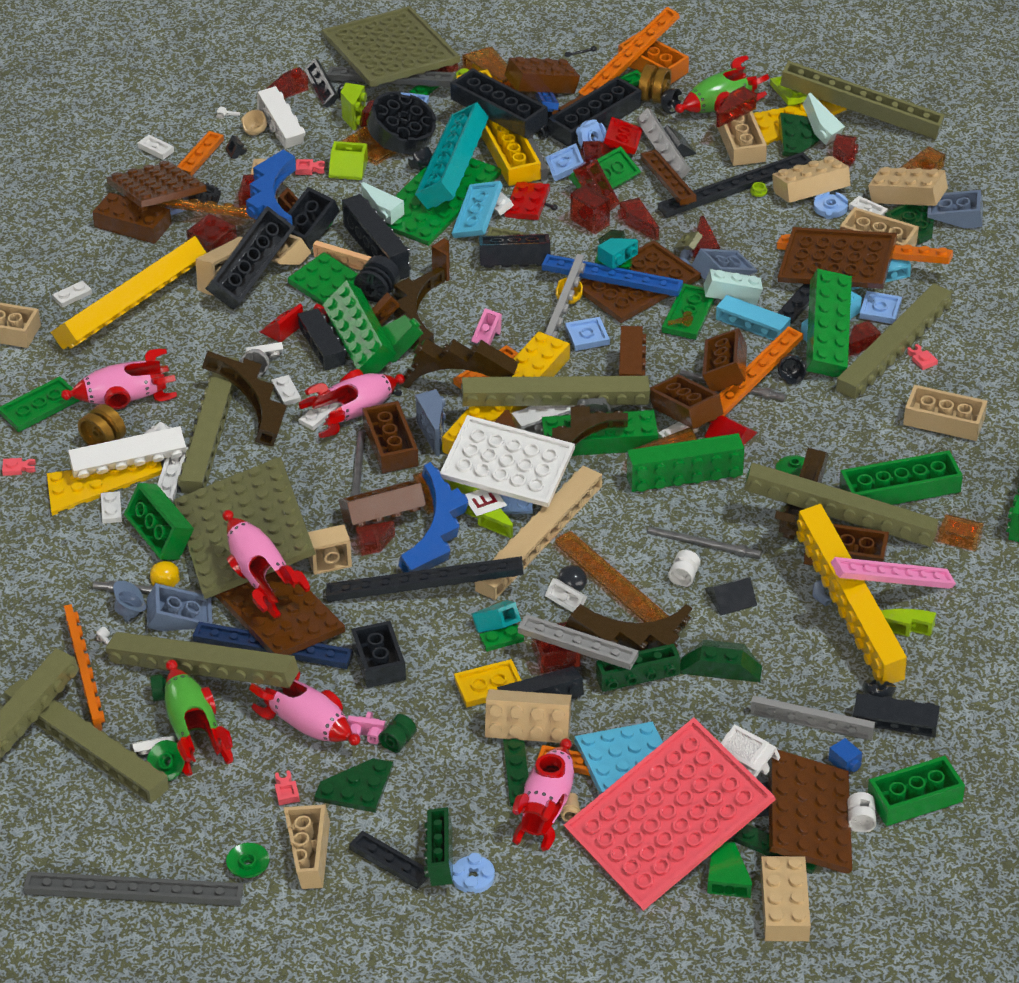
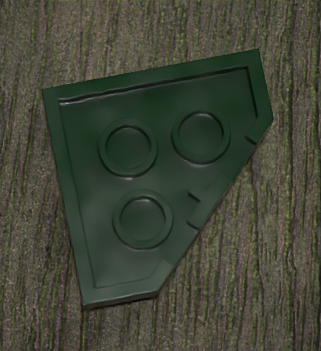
[778,113,820,156]
[885,205,934,244]
[314,758,393,813]

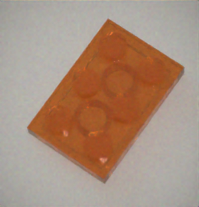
[341,126,397,166]

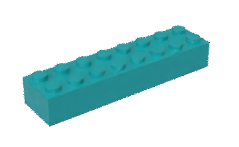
[415,102,489,209]

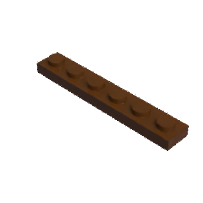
[640,149,696,205]

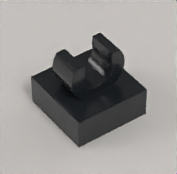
[225,135,247,159]

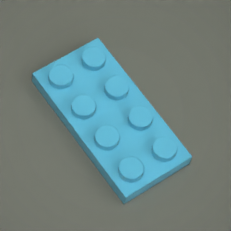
[451,181,503,238]

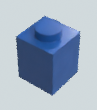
[828,738,862,773]

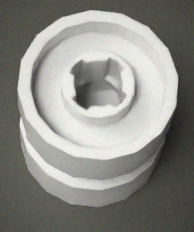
[668,550,701,587]
[847,792,876,832]

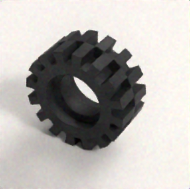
[188,182,221,209]

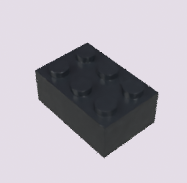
[288,187,340,250]
[351,621,406,688]

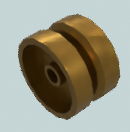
[638,64,671,104]
[78,404,126,446]

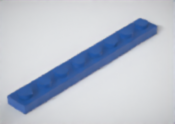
[542,254,683,297]

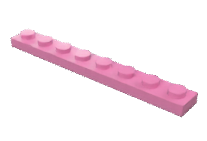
[830,557,956,589]

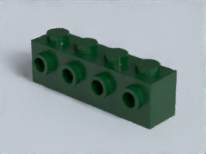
[596,644,681,692]
[424,807,453,886]

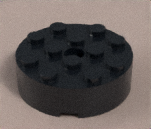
[367,91,436,155]

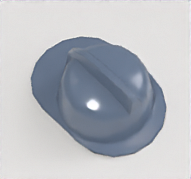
[113,581,146,622]

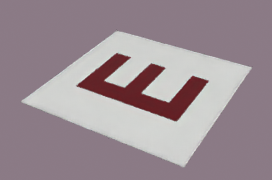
[465,489,507,516]

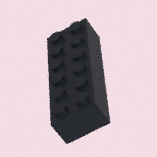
[450,68,548,138]
[548,76,641,147]
[342,194,411,280]
[205,206,295,310]

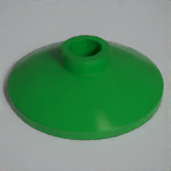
[776,455,805,476]
[147,740,185,781]
[226,843,270,878]

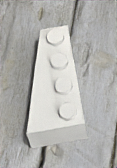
[257,86,305,149]

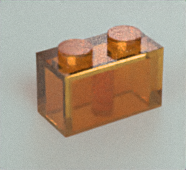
[938,514,984,551]

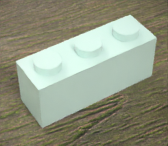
[703,269,763,304]

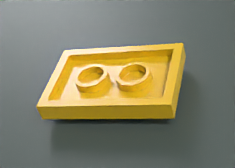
[454,659,521,708]

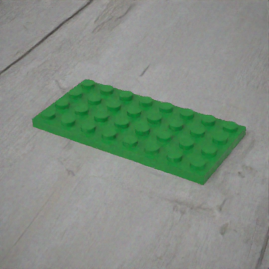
[385,158,502,246]

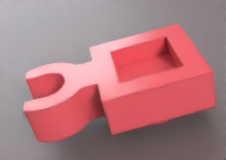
[295,159,325,175]
[907,344,938,370]
[2,458,36,476]
[275,770,300,806]

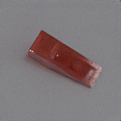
[266,67,309,99]
[716,86,757,128]
[573,159,620,212]
[618,197,659,240]
[692,216,720,258]

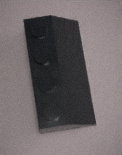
[479,234,551,268]

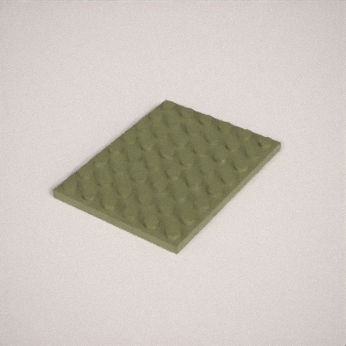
[322,6,461,87]
[174,456,316,599]

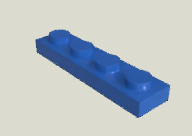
[535,92,559,112]

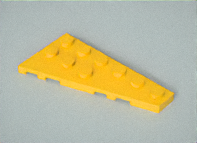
[753,100,847,146]
[47,461,162,516]

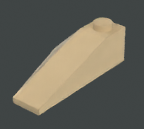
[271,234,311,265]

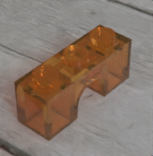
[900,147,945,170]

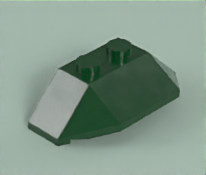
[680,640,762,683]

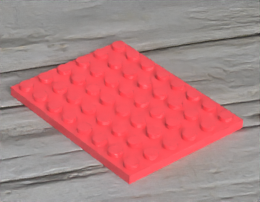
[564,717,776,911]

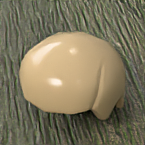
[241,110,267,136]

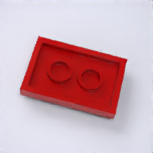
[603,117,642,155]
[504,182,550,220]

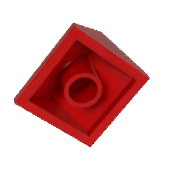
[259,303,303,342]
[704,415,757,446]

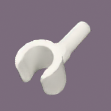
[216,107,240,119]
[96,627,110,645]

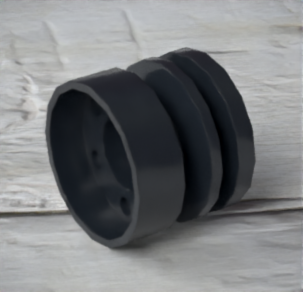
[354,255,400,303]

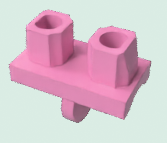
[347,711,385,744]

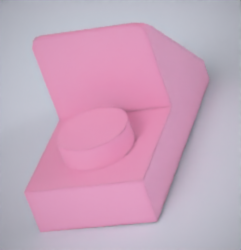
[471,308,502,345]

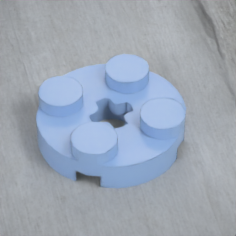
[576,120,607,154]
[813,192,848,219]
[453,853,495,893]

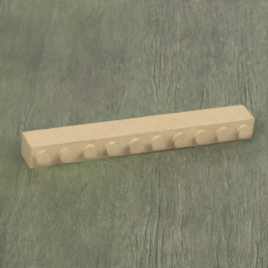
[474,466,602,600]

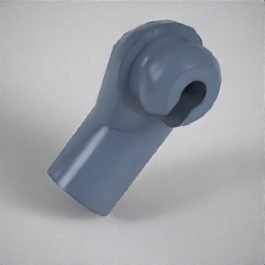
[679,249,693,267]
[812,580,832,607]

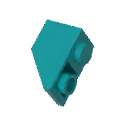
[598,238,638,269]
[471,600,521,633]

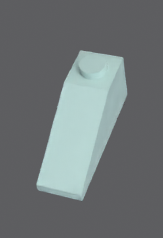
[803,93,845,145]
[361,182,404,225]

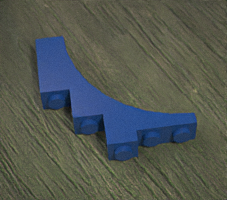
[246,149,296,224]
[398,462,468,573]

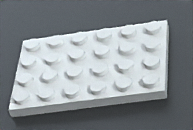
[440,415,575,507]

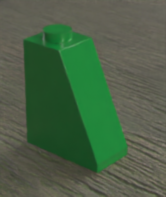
[382,315,423,363]
[707,842,752,898]

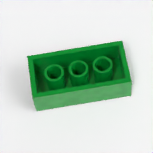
[124,483,194,560]
[867,756,965,826]

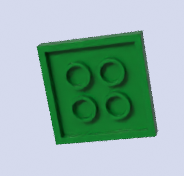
[288,252,357,305]

